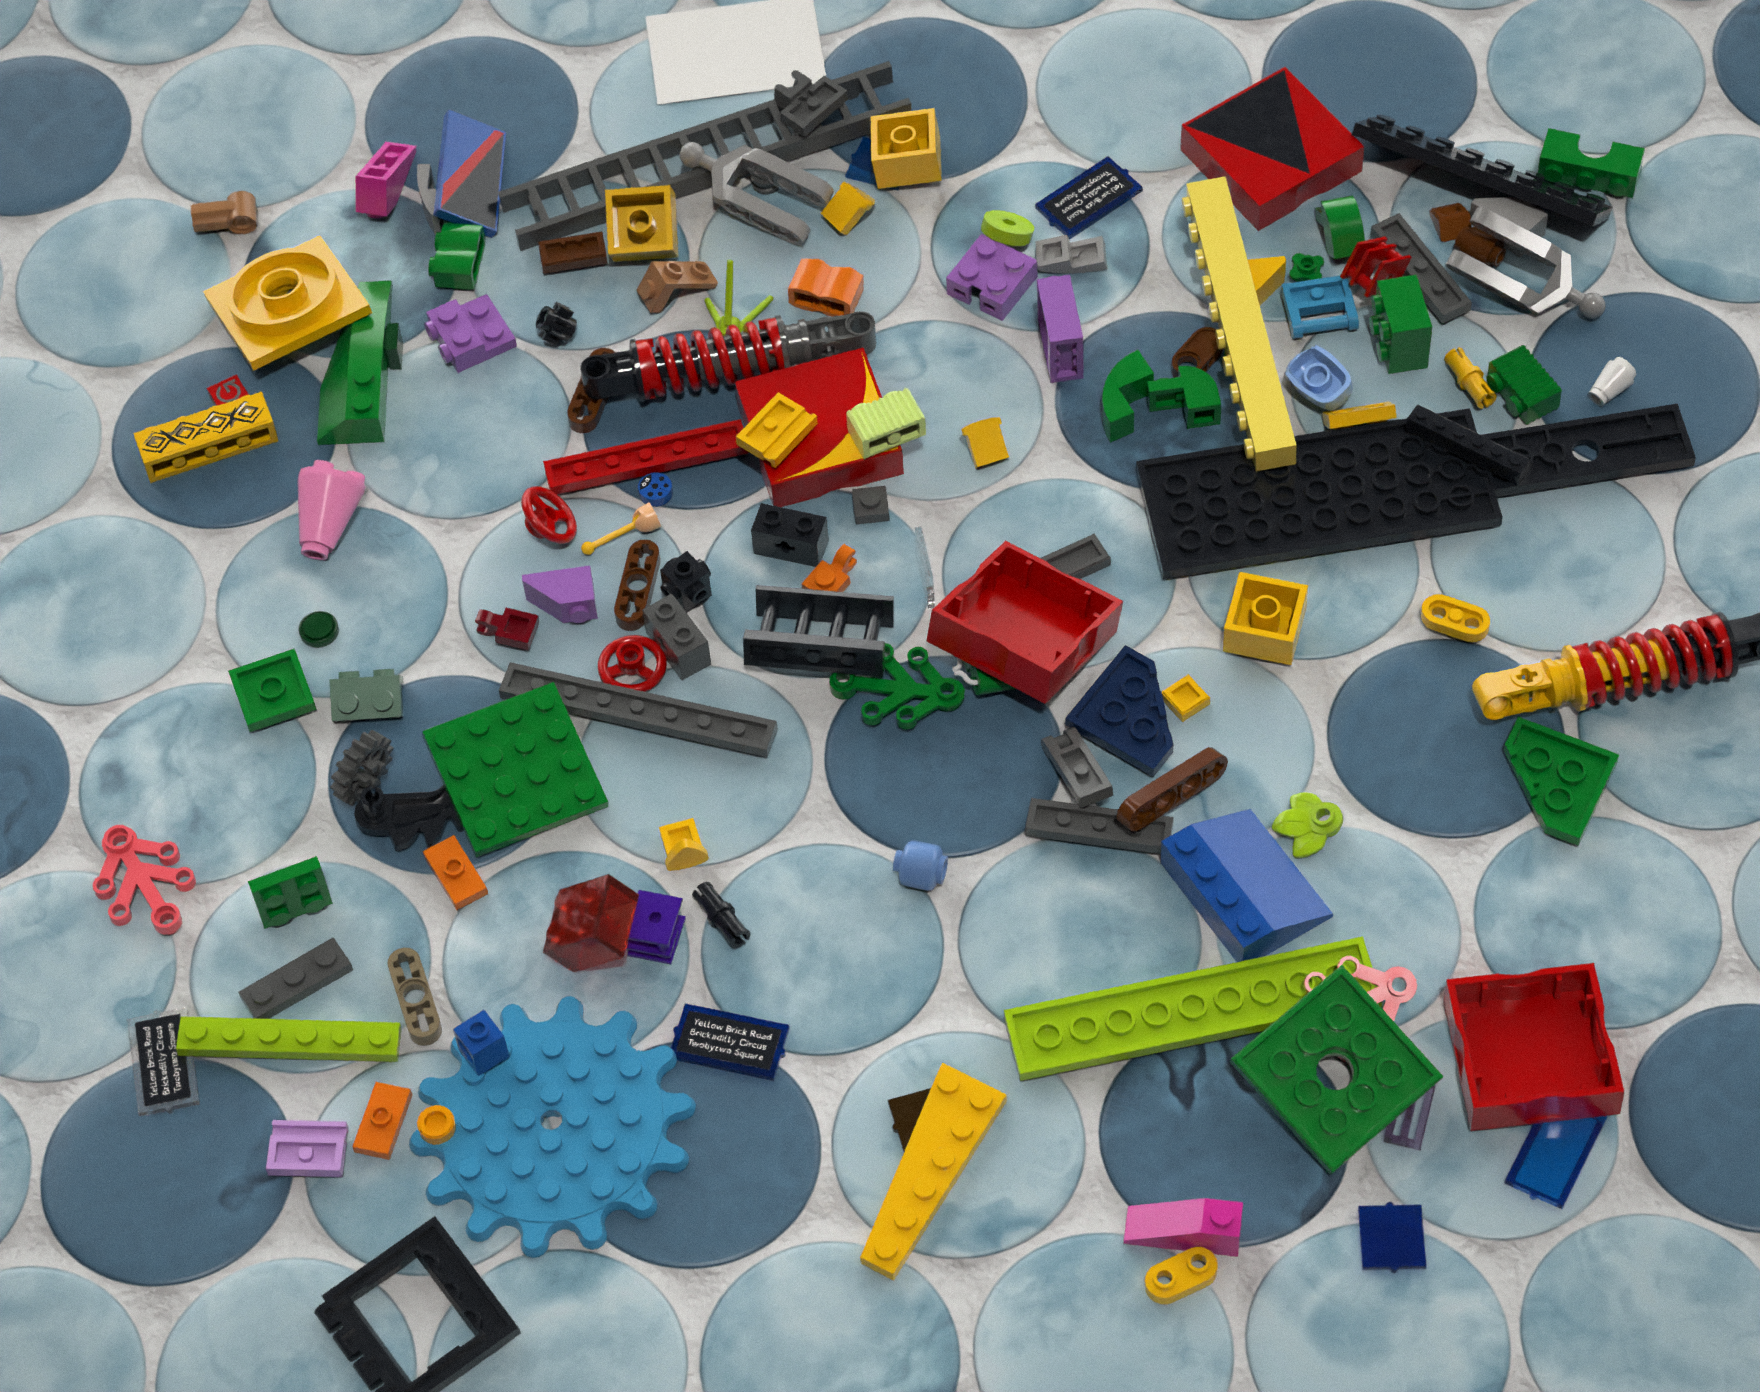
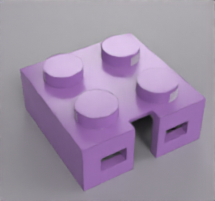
[946,234,1038,321]

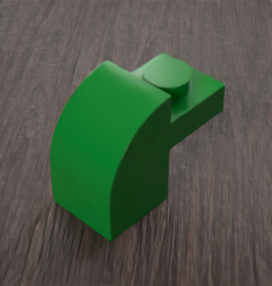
[1315,196,1365,259]
[1147,366,1221,429]

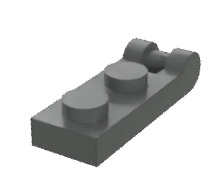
[1041,726,1114,808]

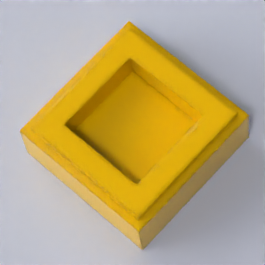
[1162,674,1210,722]

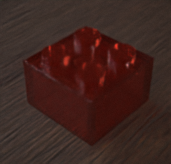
[543,874,639,973]

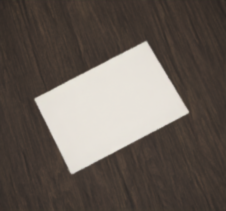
[645,0,826,105]

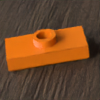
[422,835,488,910]
[352,1082,413,1160]

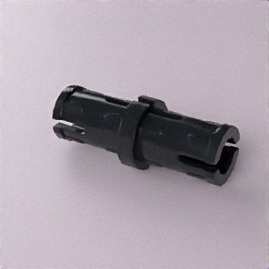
[692,882,751,948]

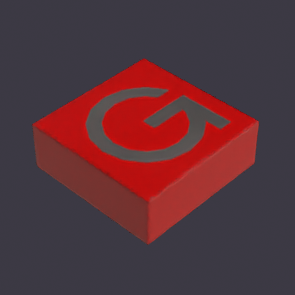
[207,374,249,406]

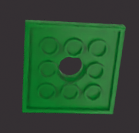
[1230,965,1444,1175]

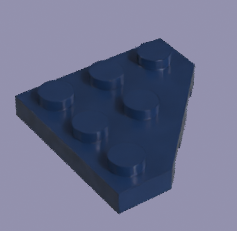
[1065,645,1174,777]

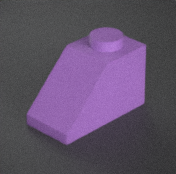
[522,566,598,623]

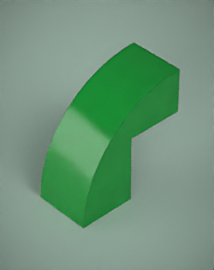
[1102,350,1154,443]

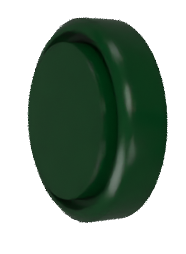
[298,611,339,648]

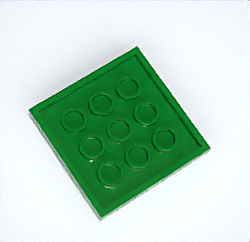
[422,682,608,858]

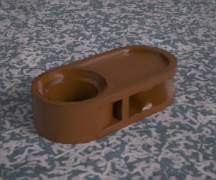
[1171,327,1222,378]

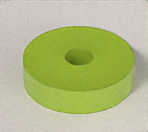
[981,210,1034,246]

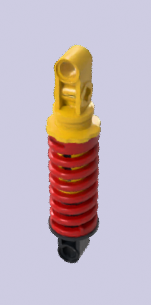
[1472,611,1760,720]

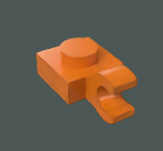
[801,544,857,592]

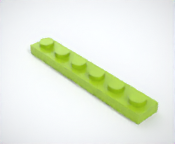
[176,1016,402,1062]

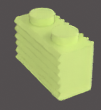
[846,388,926,459]

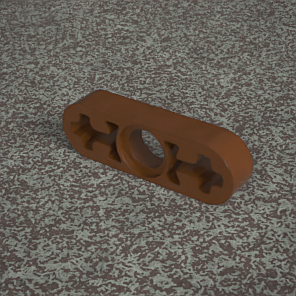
[567,348,616,433]
[614,539,661,631]

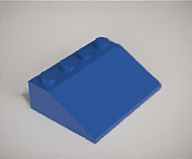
[1161,809,1333,962]

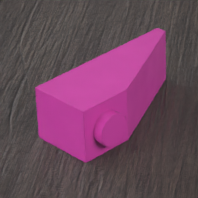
[356,142,416,218]
[1124,1198,1243,1257]

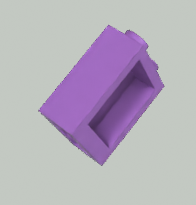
[1037,275,1084,383]

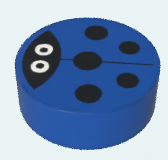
[638,472,673,507]

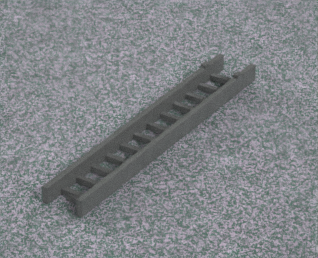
[498,61,912,251]

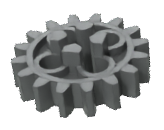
[330,730,394,806]

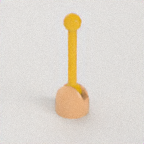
[581,503,661,555]

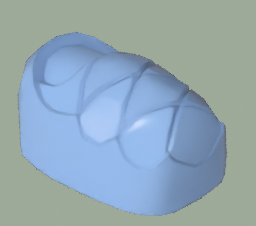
[1285,345,1353,411]

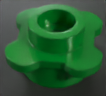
[1289,253,1324,282]

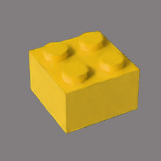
[871,108,942,189]
[605,185,678,262]
[1223,572,1308,665]

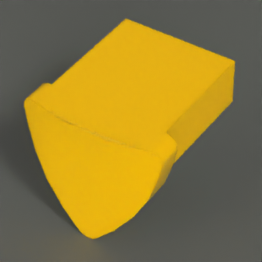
[821,181,875,235]
[961,417,1009,468]
[659,818,709,871]

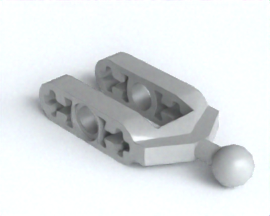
[679,142,834,246]
[1445,206,1606,319]

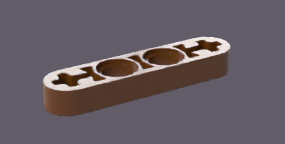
[1117,747,1228,831]

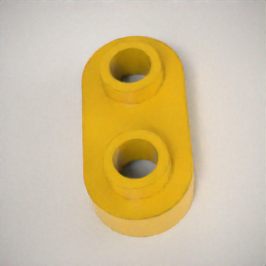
[1421,594,1490,642]
[1145,1247,1218,1304]

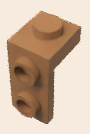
[636,261,718,313]

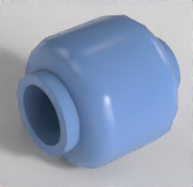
[893,840,948,891]

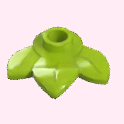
[1271,792,1343,858]

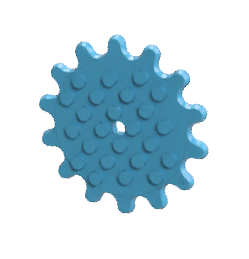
[409,996,696,1258]

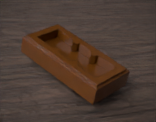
[538,231,608,274]

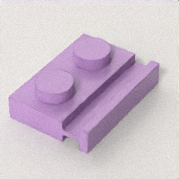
[266,1120,349,1177]

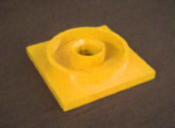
[203,235,372,371]

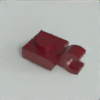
[475,607,539,651]

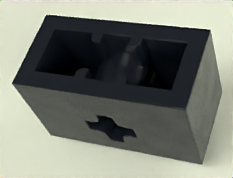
[751,503,829,567]

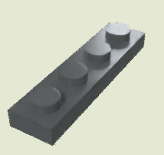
[1371,213,1472,324]
[1025,798,1174,854]

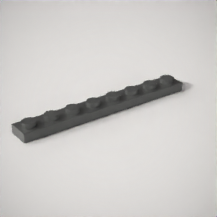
[499,662,777,757]

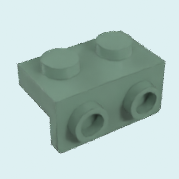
[329,669,404,722]

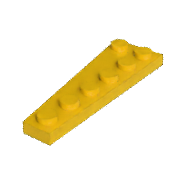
[860,1063,1007,1281]

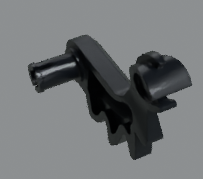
[354,784,464,851]

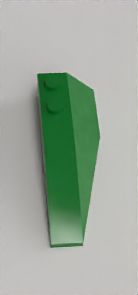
[317,280,393,445]

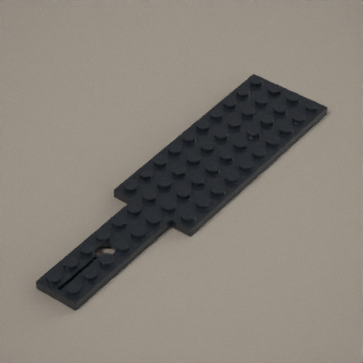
[1136,404,1696,579]

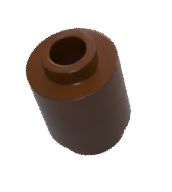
[1454,226,1506,268]

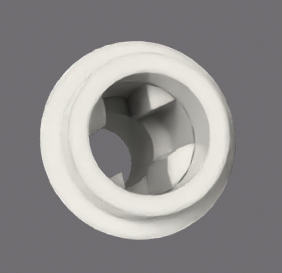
[1588,357,1637,407]

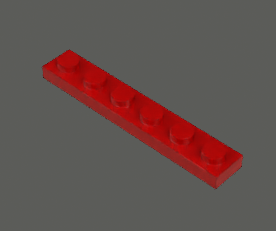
[543,419,749,494]

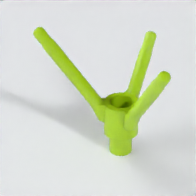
[704,260,774,336]

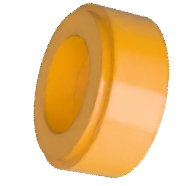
[417,1105,456,1145]

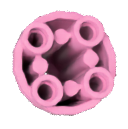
[297,460,366,560]

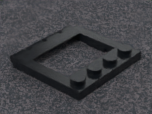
[314,1216,521,1392]

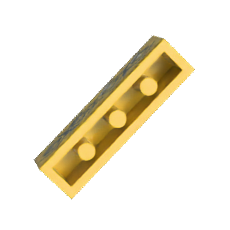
[133,392,279,483]

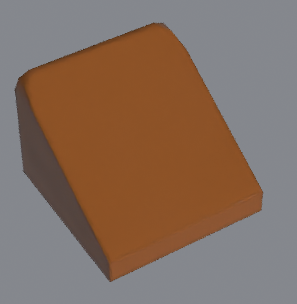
[1429,203,1472,242]

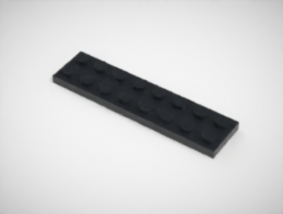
[1351,114,1613,226]

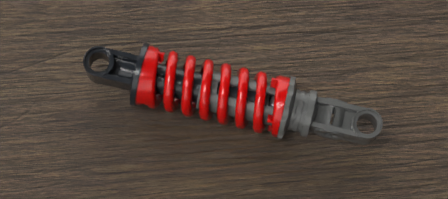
[580,311,876,402]

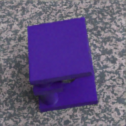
[624,890,686,965]

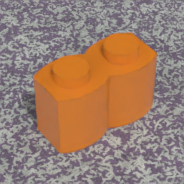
[788,259,864,317]

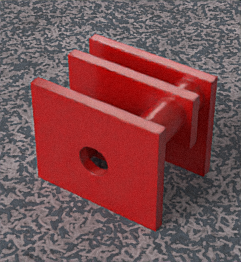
[1340,236,1412,298]

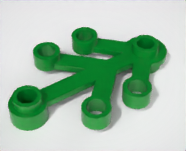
[829,643,965,730]

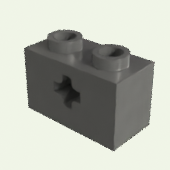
[642,594,711,680]

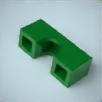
[1538,128,1645,198]

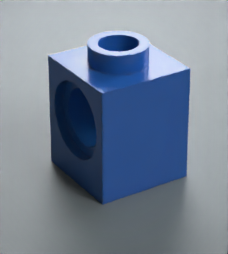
[453,1010,510,1076]

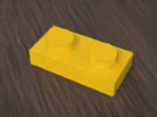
[1322,402,1397,430]

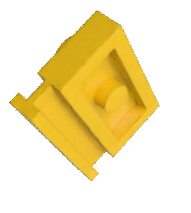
[736,392,818,468]

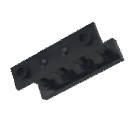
[743,585,894,677]

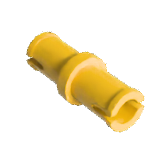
[1444,347,1497,409]

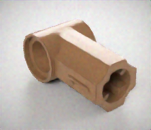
[191,191,256,234]

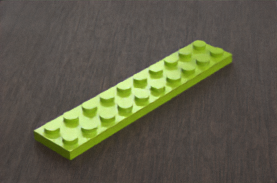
[1004,936,1382,1081]

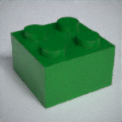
[1369,275,1432,374]

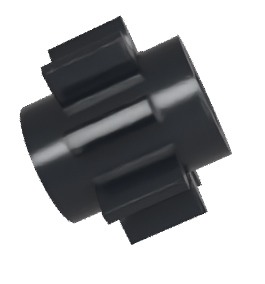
[535,302,577,346]

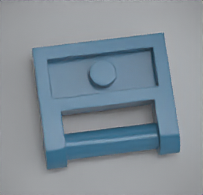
[1281,276,1359,339]

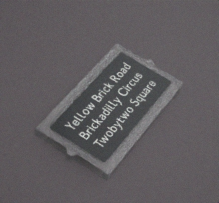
[127,1007,200,1117]

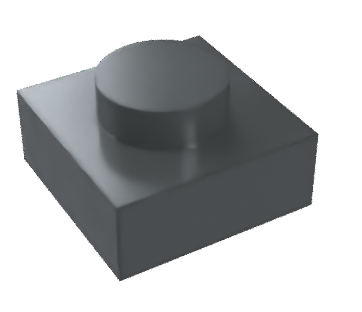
[852,486,890,525]

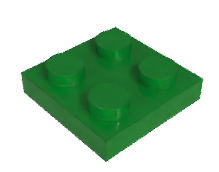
[228,648,317,732]
[248,856,333,929]

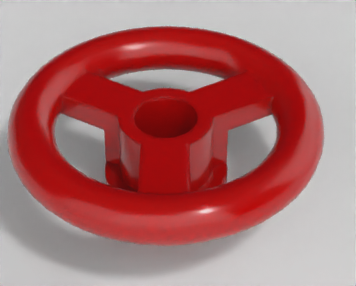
[521,486,577,544]
[598,635,667,692]

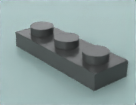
[238,937,353,1019]

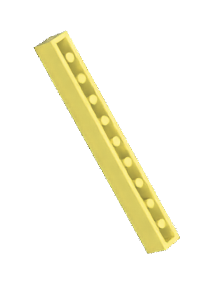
[1182,176,1296,471]

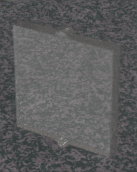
[915,527,935,609]

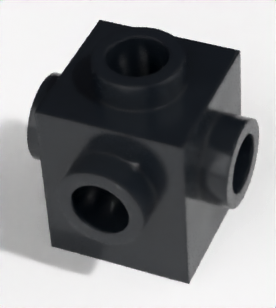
[660,551,712,613]

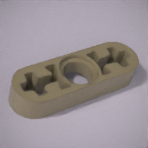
[387,948,442,1046]

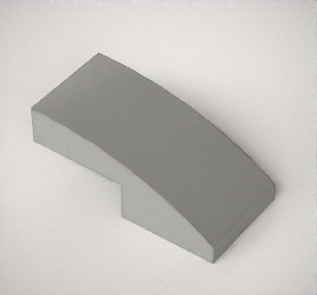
[417,164,443,235]
[1035,235,1107,273]

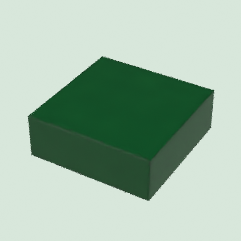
[384,323,403,370]

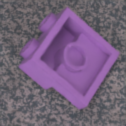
[424,294,517,373]

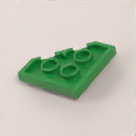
[1504,716,1619,846]

